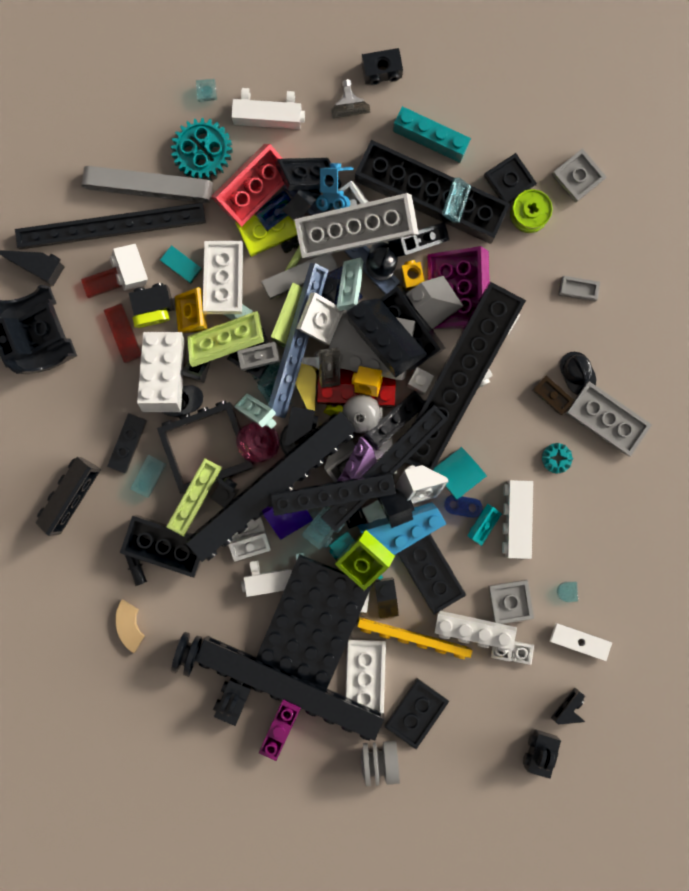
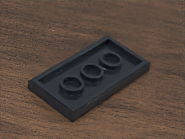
[397,534,466,615]

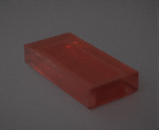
[81,267,122,298]

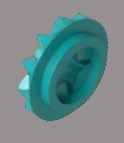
[542,443,573,474]

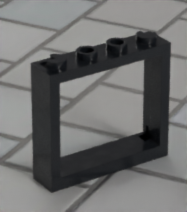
[157,400,255,494]

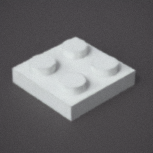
[296,292,344,345]

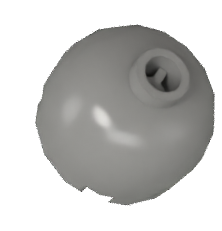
[342,394,381,434]

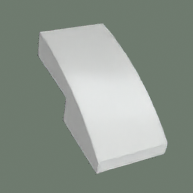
[491,641,534,665]

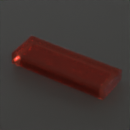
[104,303,141,363]

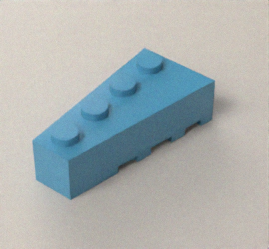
[357,502,446,555]

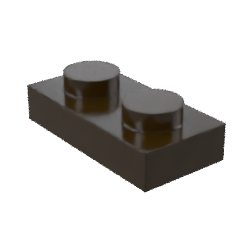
[533,375,575,415]

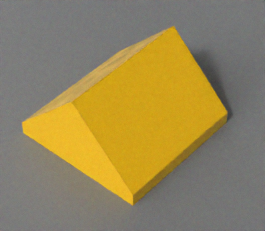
[175,288,208,333]

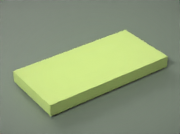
[187,311,264,367]

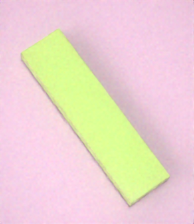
[166,458,222,536]

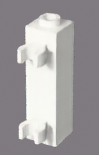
[232,88,305,129]
[241,553,304,597]

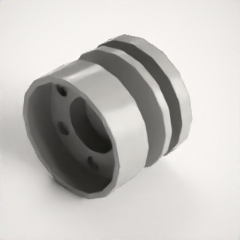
[361,741,400,786]

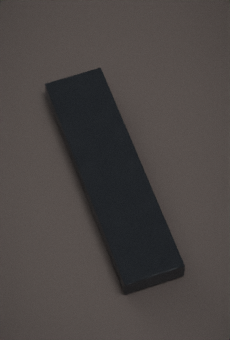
[363,390,424,451]

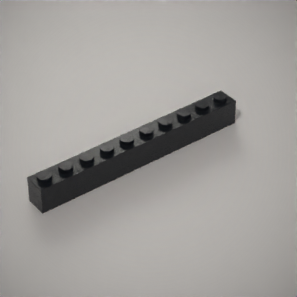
[195,636,384,741]

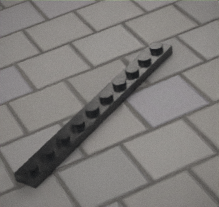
[15,202,206,249]

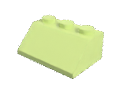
[271,283,302,347]

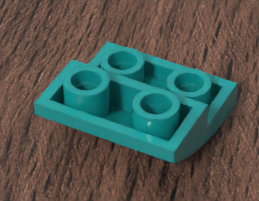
[433,447,487,500]

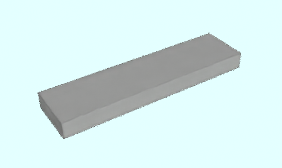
[261,254,338,300]

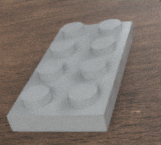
[566,381,652,456]

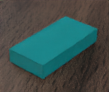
[160,245,202,284]

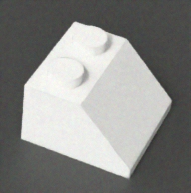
[395,465,448,504]

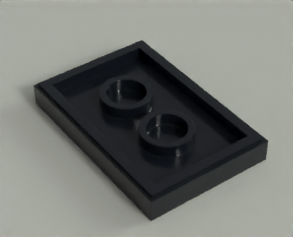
[275,158,342,191]
[384,678,450,750]

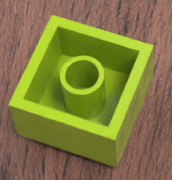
[335,530,395,591]

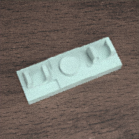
[337,257,364,311]
[234,393,277,429]

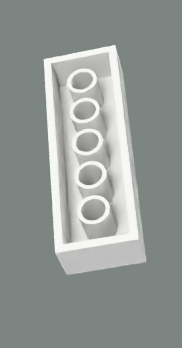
[294,193,419,258]

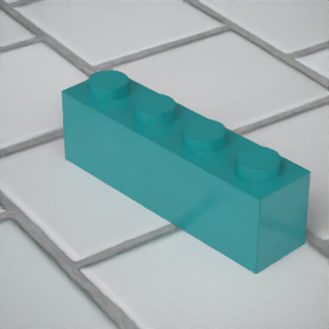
[393,106,471,163]

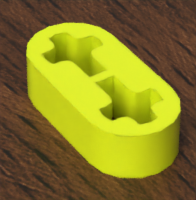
[132,310,170,328]

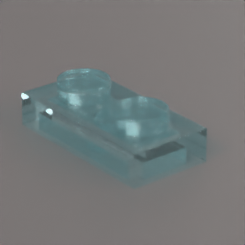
[442,178,471,223]
[130,455,166,498]

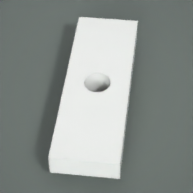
[550,623,612,661]

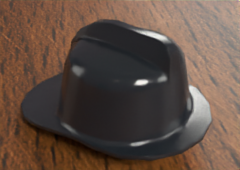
[365,242,398,281]
[560,351,597,395]
[162,385,204,417]

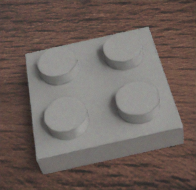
[552,148,606,203]
[489,580,534,624]

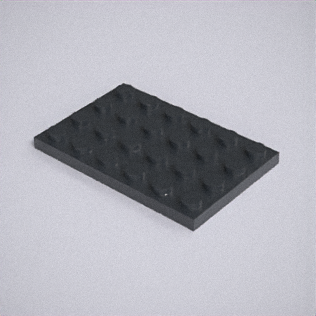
[256,554,372,689]

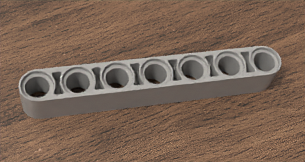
[81,166,213,203]

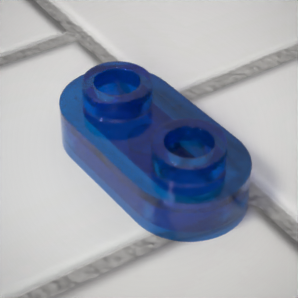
[444,495,483,518]

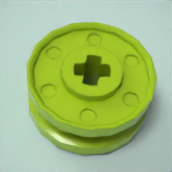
[510,189,553,233]

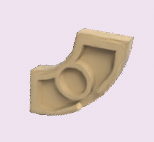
[116,600,145,653]

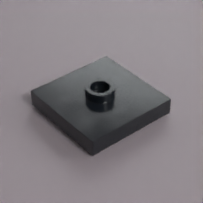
[484,153,537,203]

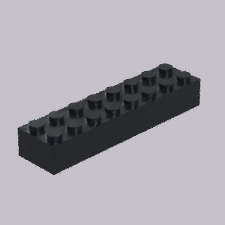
[355,140,510,244]

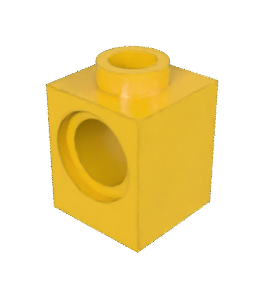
[401,260,424,291]
[352,366,382,397]

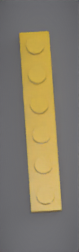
[357,617,473,659]

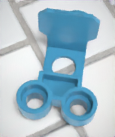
[316,163,353,211]

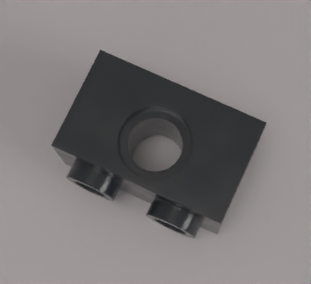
[362,48,403,85]

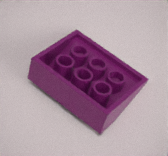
[427,246,490,329]

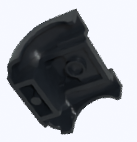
[0,285,77,374]

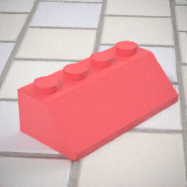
[211,144,284,227]

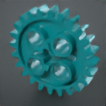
[171,118,233,180]

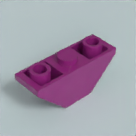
[259,700,301,761]

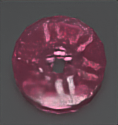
[236,422,280,464]

